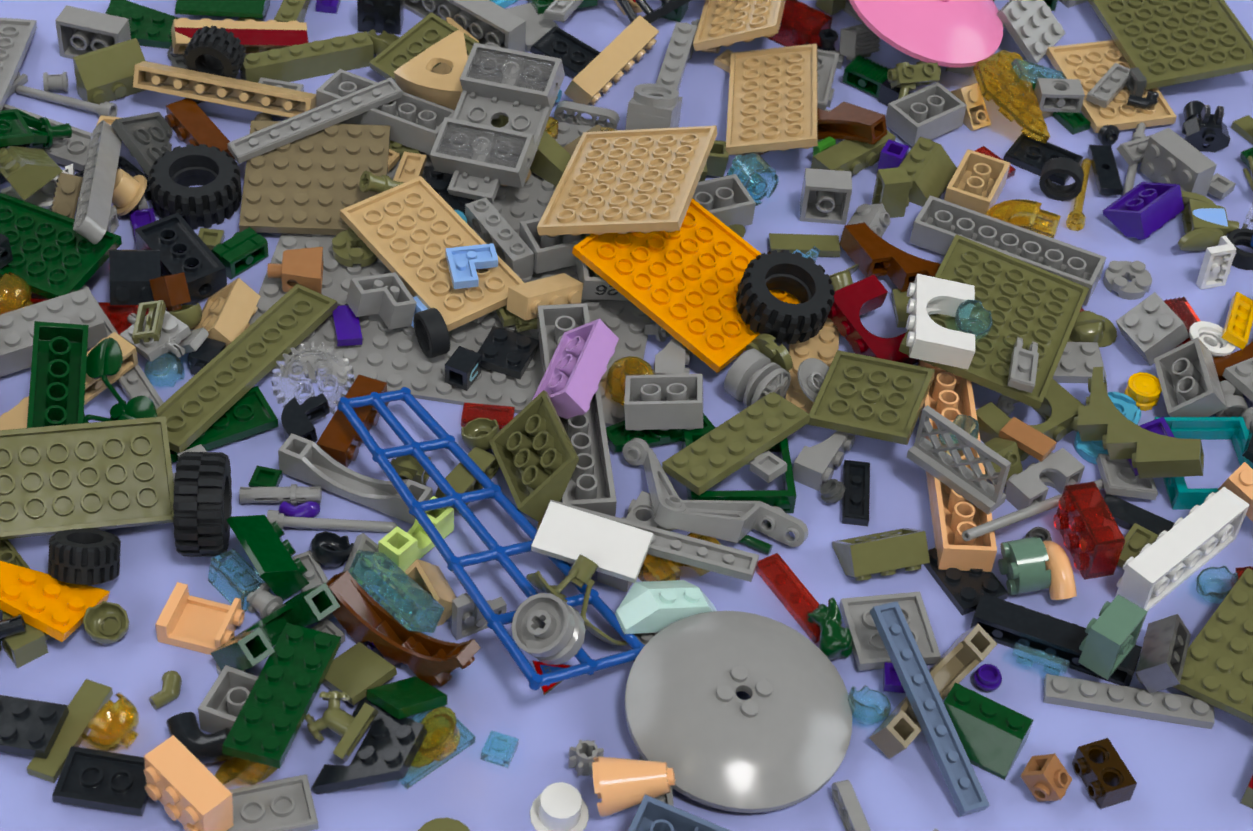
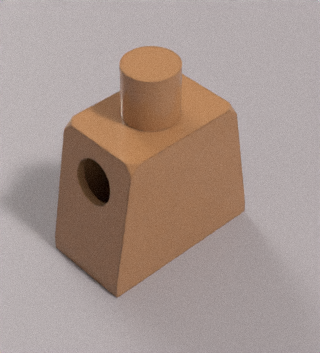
[267,247,324,294]

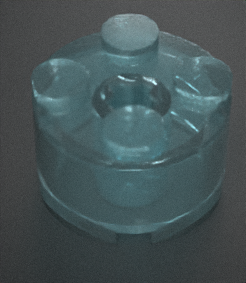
[726,153,779,206]

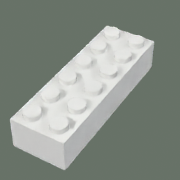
[1115,487,1249,611]

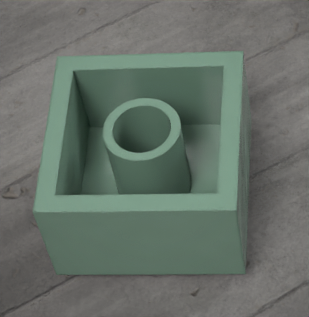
[1079,594,1148,680]

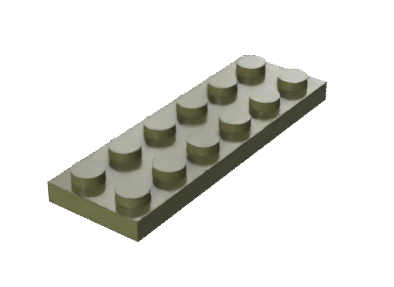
[662,392,810,495]

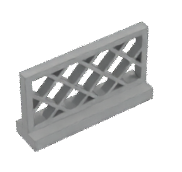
[907,405,1011,515]

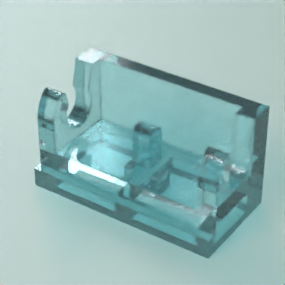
[208,549,266,612]

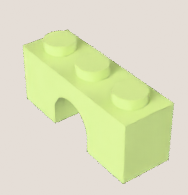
[378,496,454,576]

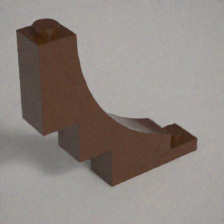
[840,222,941,292]

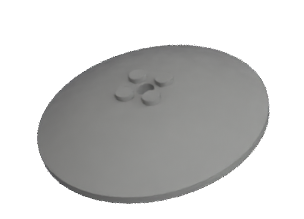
[624,611,852,813]

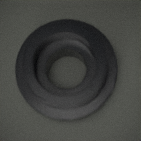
[1098,125,1119,146]

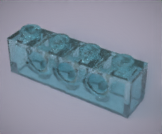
[349,550,445,633]

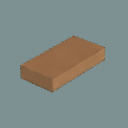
[999,417,1057,462]

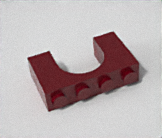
[828,274,919,365]

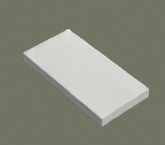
[531,501,653,583]

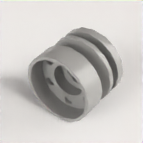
[724,348,791,407]

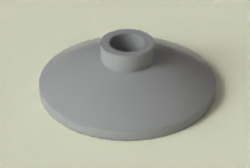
[798,358,829,402]

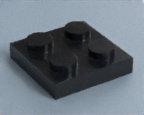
[477,326,539,379]

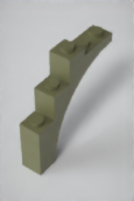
[1074,367,1204,478]

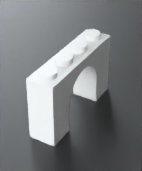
[906,274,975,369]

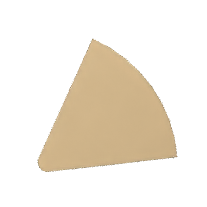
[394,30,468,110]

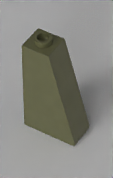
[503,116,571,187]

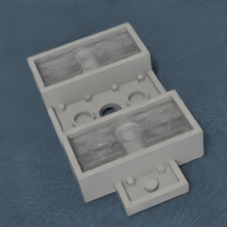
[430,42,565,203]

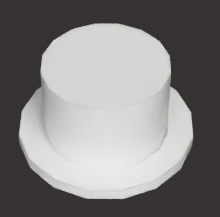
[1189,321,1235,358]
[530,782,589,831]

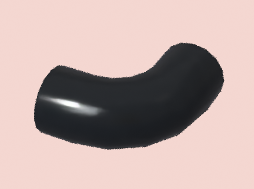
[166,712,233,764]

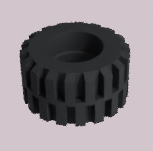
[183,26,246,78]
[48,529,121,585]

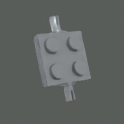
[120,310,192,362]

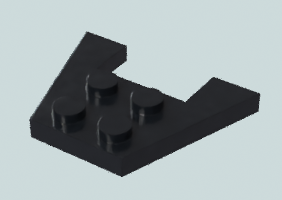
[312,698,428,795]

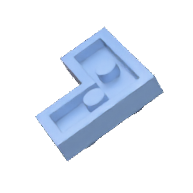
[445,243,498,289]

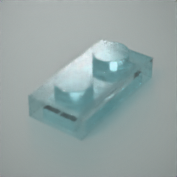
[1012,643,1070,676]

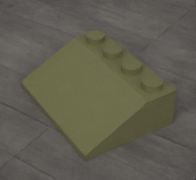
[489,390,579,522]

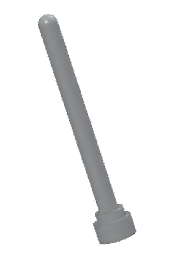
[16,85,117,117]
[267,510,397,533]

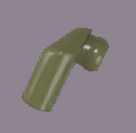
[149,671,182,710]

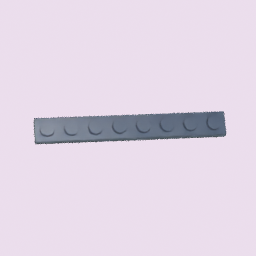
[869,601,990,816]

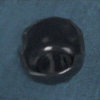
[310,531,354,567]

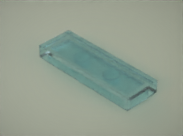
[1011,58,1066,83]

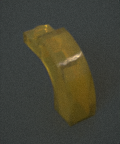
[985,199,1061,238]

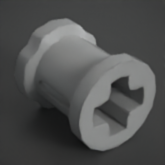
[43,72,69,92]

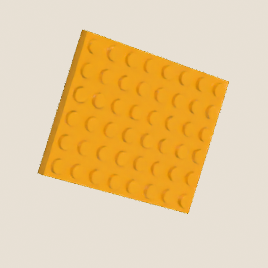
[572,198,801,373]

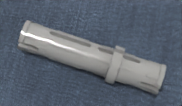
[239,484,322,505]

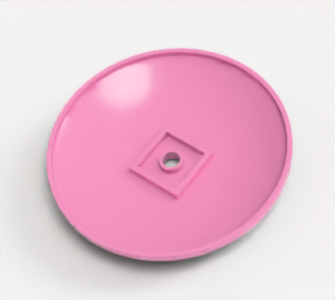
[849,0,1003,68]

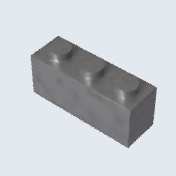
[1136,614,1191,693]

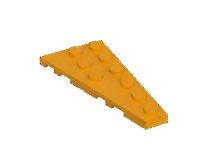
[0,561,110,642]

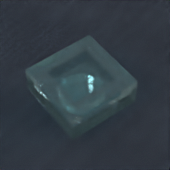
[481,730,519,768]

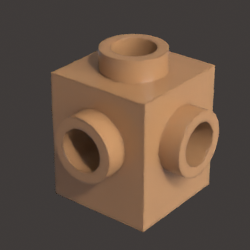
[1020,754,1072,802]

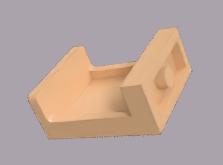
[155,582,245,655]

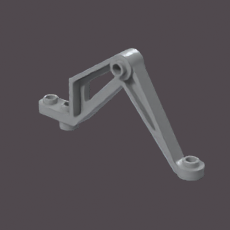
[623,438,808,547]

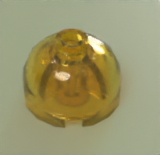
[0,272,34,315]
[605,356,655,405]
[81,692,139,752]

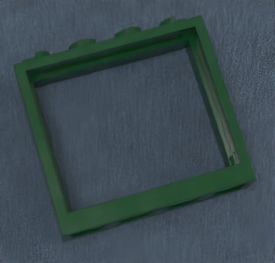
[681,427,796,513]

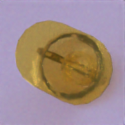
[411,707,461,767]
[215,757,277,785]

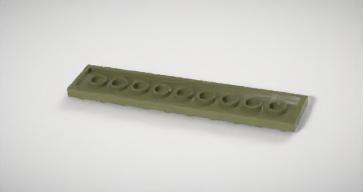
[156,284,338,453]

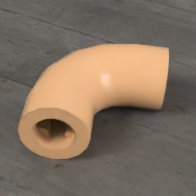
[1043,541,1077,600]

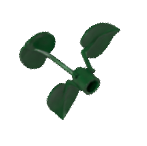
[83,337,158,423]

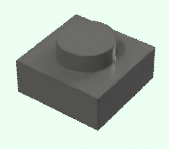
[1126,68,1147,97]

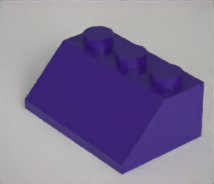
[1102,182,1184,240]

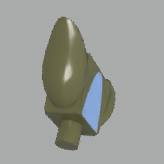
[1178,191,1239,251]

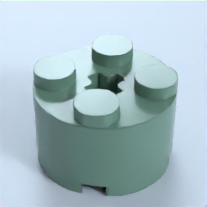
[998,537,1051,596]

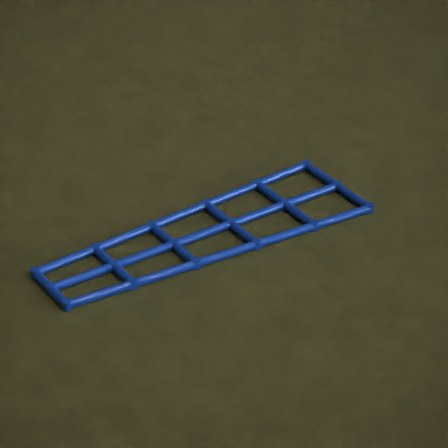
[337,387,645,690]

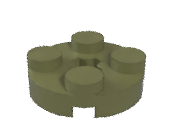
[332,227,378,267]
[746,333,793,373]

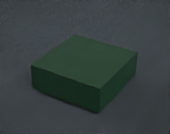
[248,465,283,487]

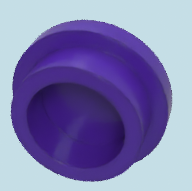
[973,664,1002,691]

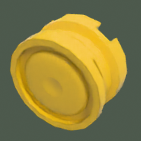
[1124,372,1162,411]

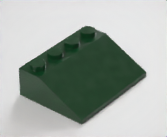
[175,0,270,18]

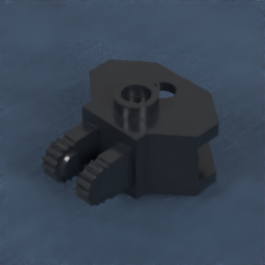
[1181,105,1230,152]

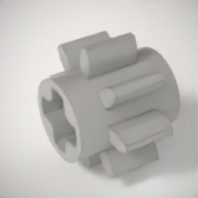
[569,740,604,777]

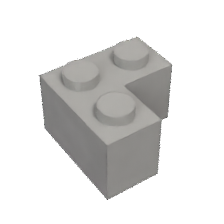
[346,272,417,329]

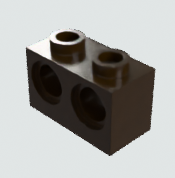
[1072,738,1137,809]

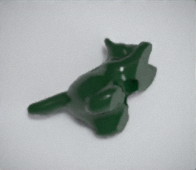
[807,598,853,660]

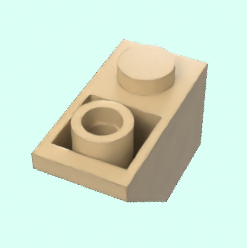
[950,83,991,131]

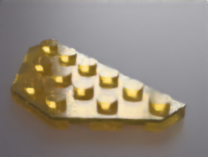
[973,50,1050,143]

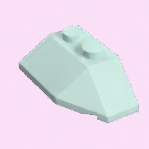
[615,580,717,634]

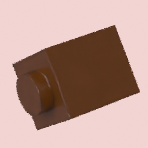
[149,272,191,312]

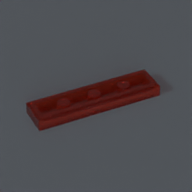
[755,553,820,643]

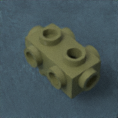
[887,61,941,99]

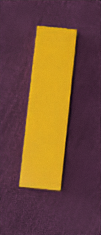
[1221,292,1253,350]

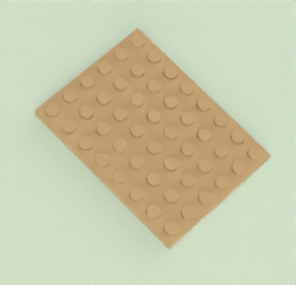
[537,126,718,237]

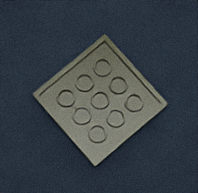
[808,350,935,445]

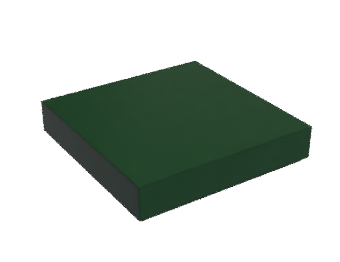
[367,676,447,719]

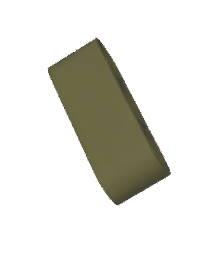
[435,447,500,509]

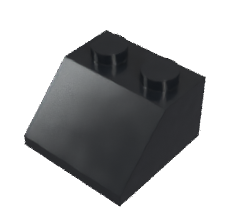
[109,250,161,305]

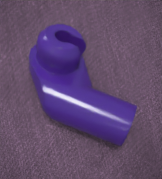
[279,501,320,518]

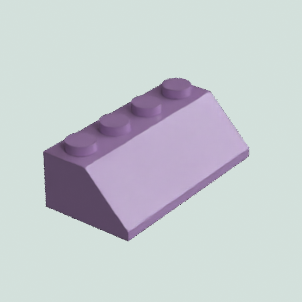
[532,318,619,419]

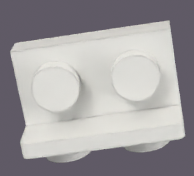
[1196,236,1236,290]

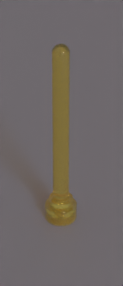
[1066,158,1091,231]

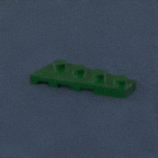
[606,413,715,453]

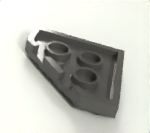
[111,112,172,177]

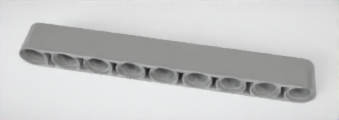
[73,120,122,245]

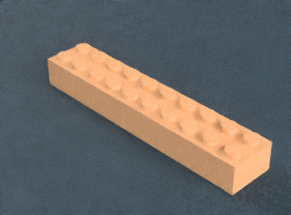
[918,360,997,572]

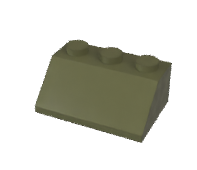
[73,38,145,104]
[899,137,957,207]
[0,146,63,201]
[832,528,930,581]

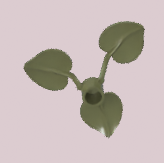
[525,554,627,646]

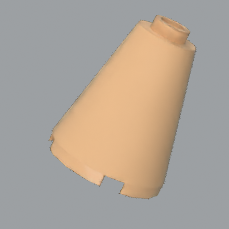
[592,756,675,817]

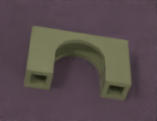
[976,378,1084,461]

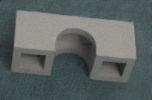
[1005,448,1085,510]

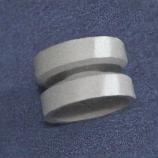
[511,593,586,665]

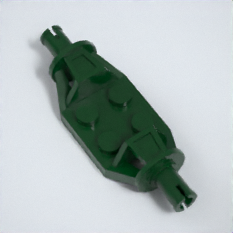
[0,109,72,149]

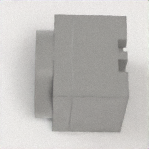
[625,84,683,130]

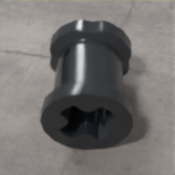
[817,29,838,51]

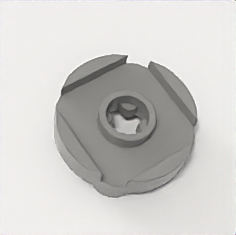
[1103,261,1152,300]

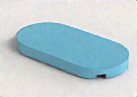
[1074,392,1141,465]

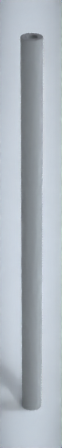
[962,479,1104,541]

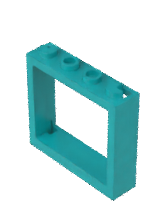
[1154,417,1253,510]

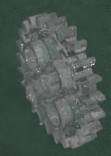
[271,342,355,418]

